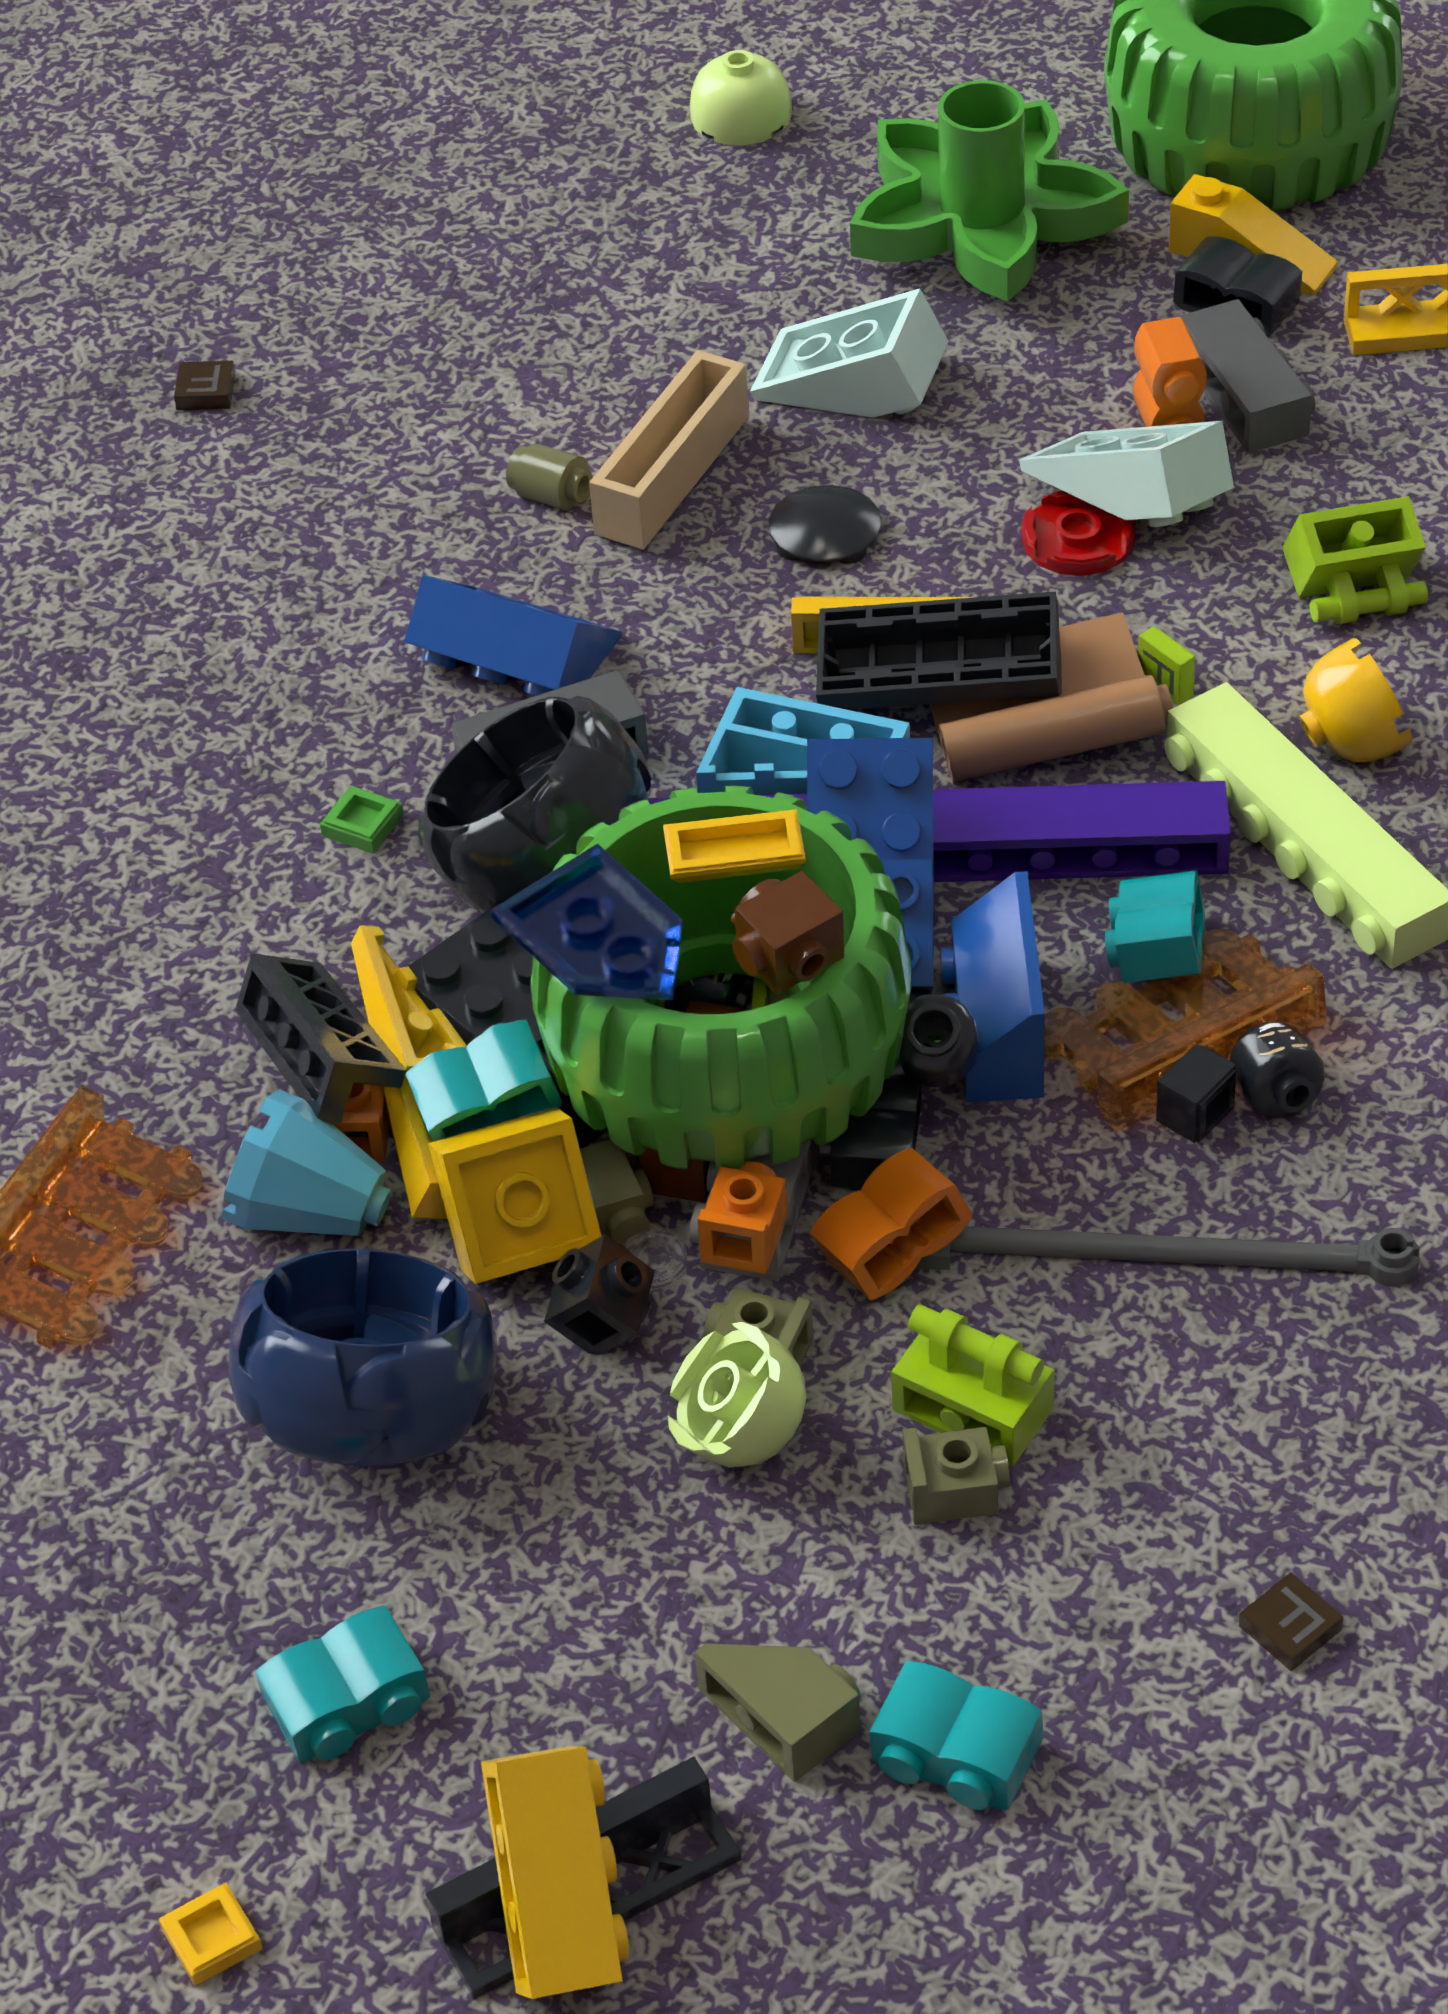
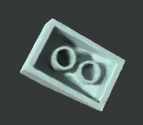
[750,289,949,418]
[1019,421,1234,527]

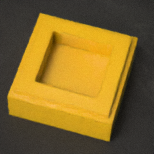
[159,1882,263,1986]

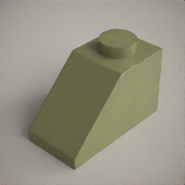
[695,1643,861,1782]

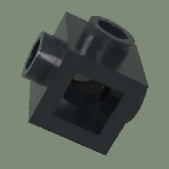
[544,1235,655,1355]

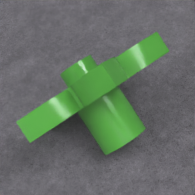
[850,80,1129,302]

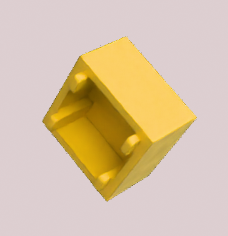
[428,1107,601,1284]

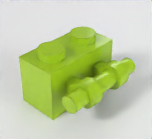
[1282,496,1428,625]
[891,1304,1055,1466]

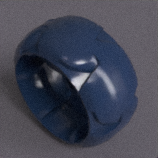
[228,1249,497,1466]

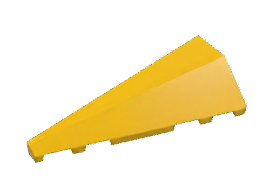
[351,925,467,1219]

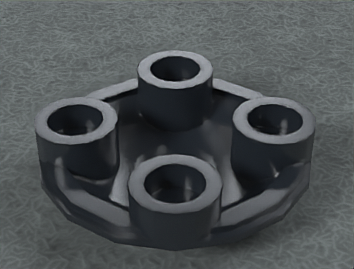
[769,485,881,564]

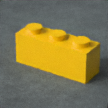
[481,1746,629,1999]

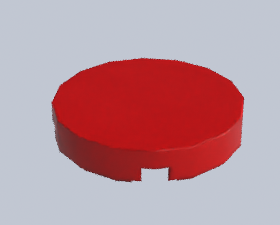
[1021,490,1136,576]

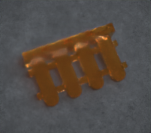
[1044,929,1327,1133]
[0,1085,202,1350]

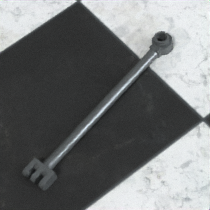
[916,1226,1420,1286]

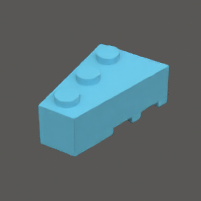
[696,687,910,795]

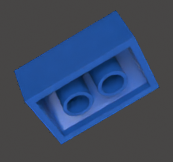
[404,575,622,696]
[940,871,1045,1102]

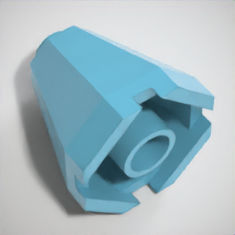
[222,1089,392,1236]

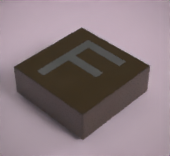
[174,360,236,410]
[1239,1572,1344,1671]

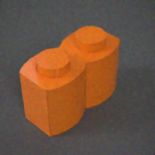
[1133,317,1207,427]
[810,1148,973,1300]

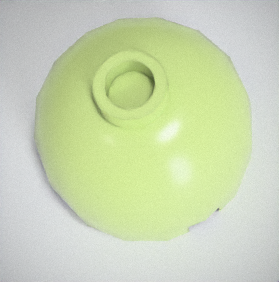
[690,50,792,146]
[668,1322,807,1468]

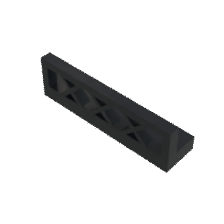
[235,953,407,1124]
[425,1756,742,2000]

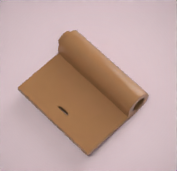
[928,612,1173,783]

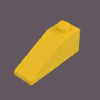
[1169,174,1338,296]

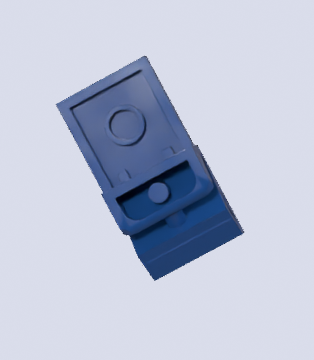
[807,738,934,988]

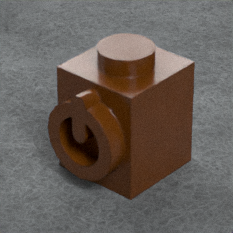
[730,871,845,995]

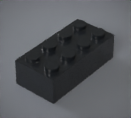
[409,907,608,1149]

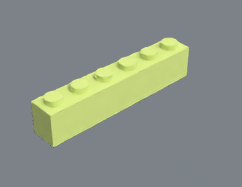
[1164,682,1448,969]

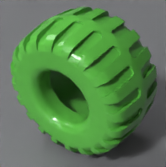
[1104,0,1404,211]
[531,786,911,1172]

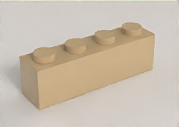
[589,350,749,550]

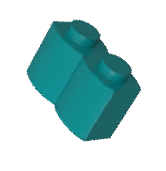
[1105,870,1205,983]
[406,1020,563,1142]
[255,1605,431,1764]
[869,1661,1044,1810]

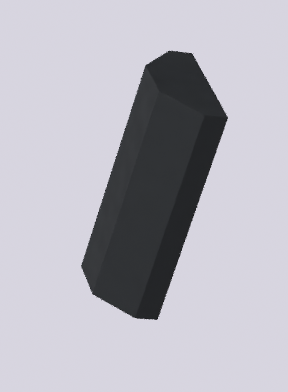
[816,591,1062,710]

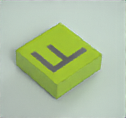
[1138,626,1195,705]

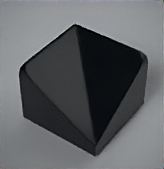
[1156,1044,1237,1143]

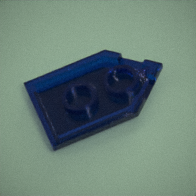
[490,843,683,1000]

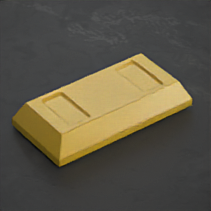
[663,809,806,883]

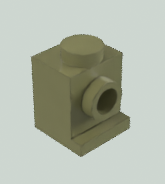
[580,1139,654,1244]
[704,1287,814,1367]
[903,1427,1010,1525]

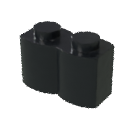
[1173,236,1303,337]
[819,1063,922,1188]

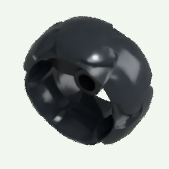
[418,696,651,914]

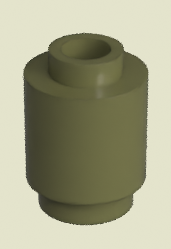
[506,443,593,511]

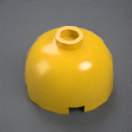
[1299,638,1412,762]

